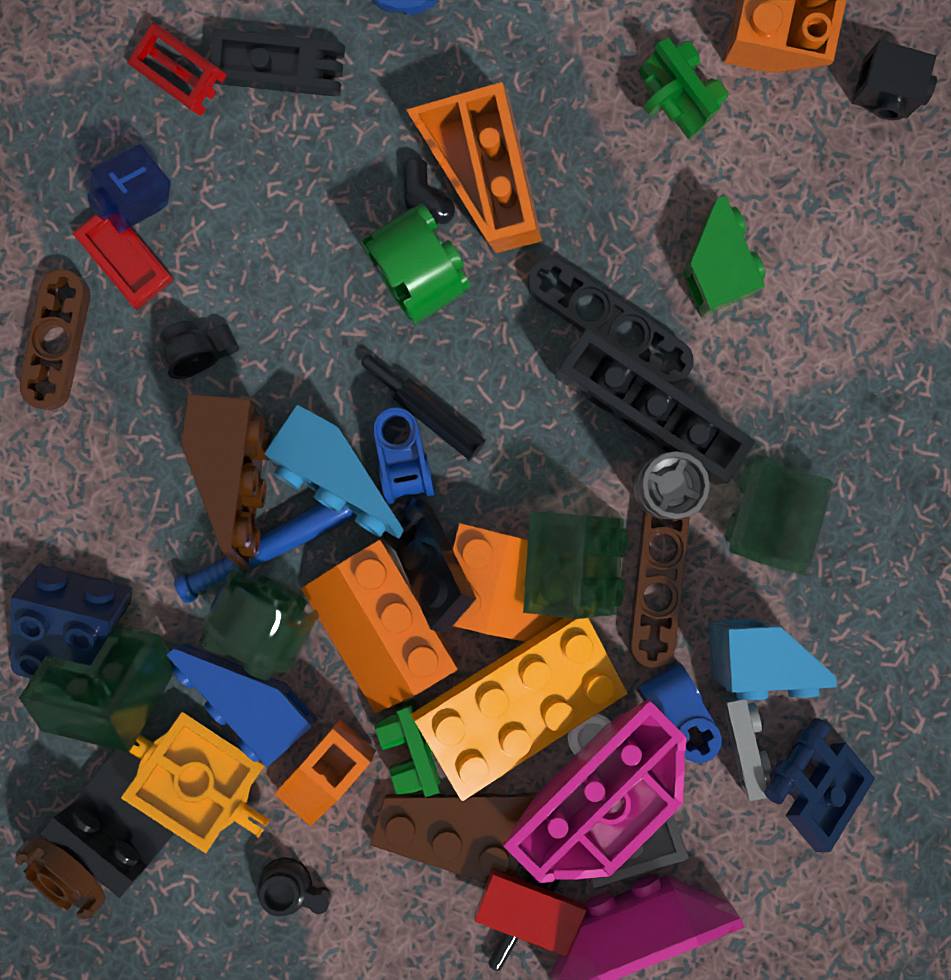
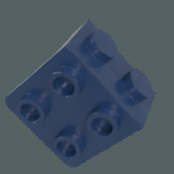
[11,564,132,695]

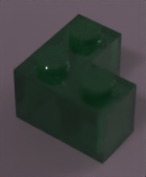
[19,625,174,753]

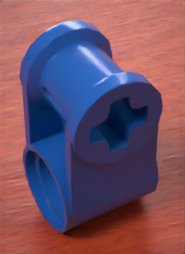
[374,408,435,505]
[638,662,722,763]

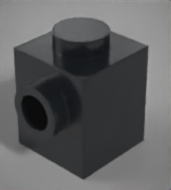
[852,39,937,120]

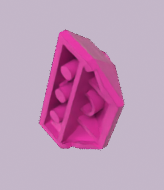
[503,699,687,883]
[550,875,744,980]

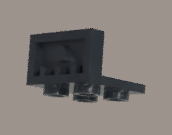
[40,746,174,898]

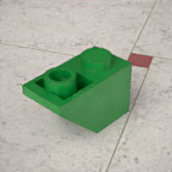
[682,195,765,317]

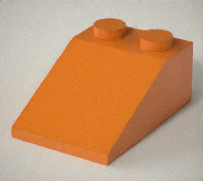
[453,523,601,642]

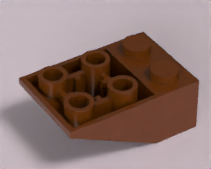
[181,394,273,570]

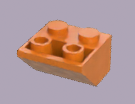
[724,0,846,73]

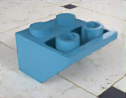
[708,618,837,700]

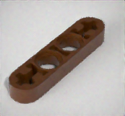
[629,510,690,668]

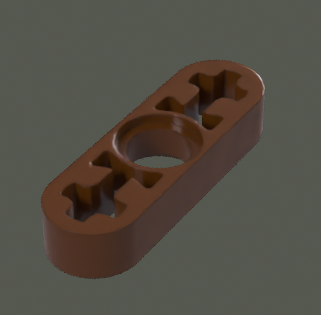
[20,269,90,410]

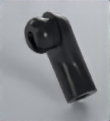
[403,159,455,224]

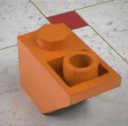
[274,718,376,827]

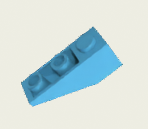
[264,405,404,539]

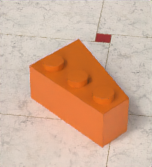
[406,82,543,253]

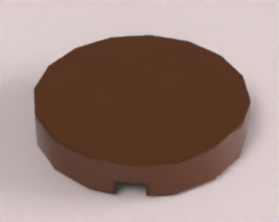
[15,837,106,919]

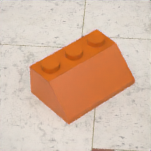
[301,539,459,714]

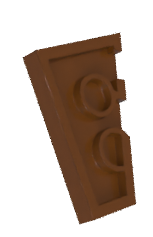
[370,793,537,883]

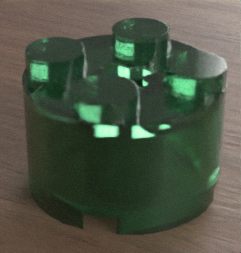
[199,569,319,680]

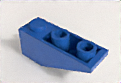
[167,644,318,767]

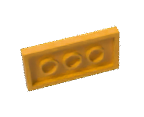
[410,608,628,801]

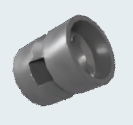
[633,451,710,519]

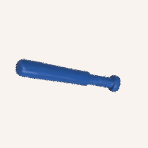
[174,503,356,603]

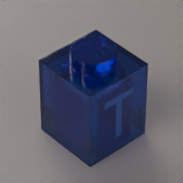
[87,144,171,234]

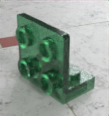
[523,511,628,619]

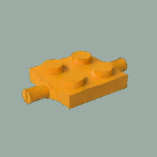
[116,712,271,854]

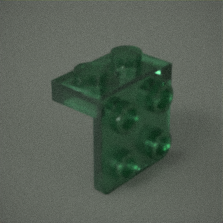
[725,454,834,577]

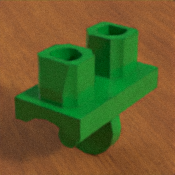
[638,37,728,139]
[375,699,441,798]

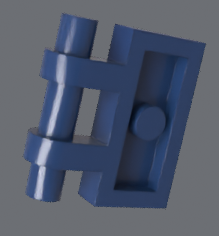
[764,718,875,853]

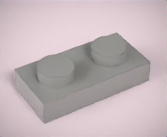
[720,692,772,801]

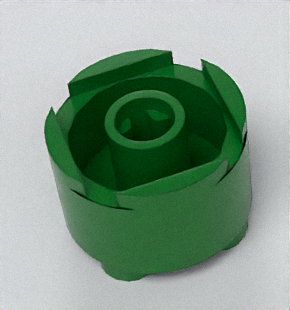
[361,203,471,325]

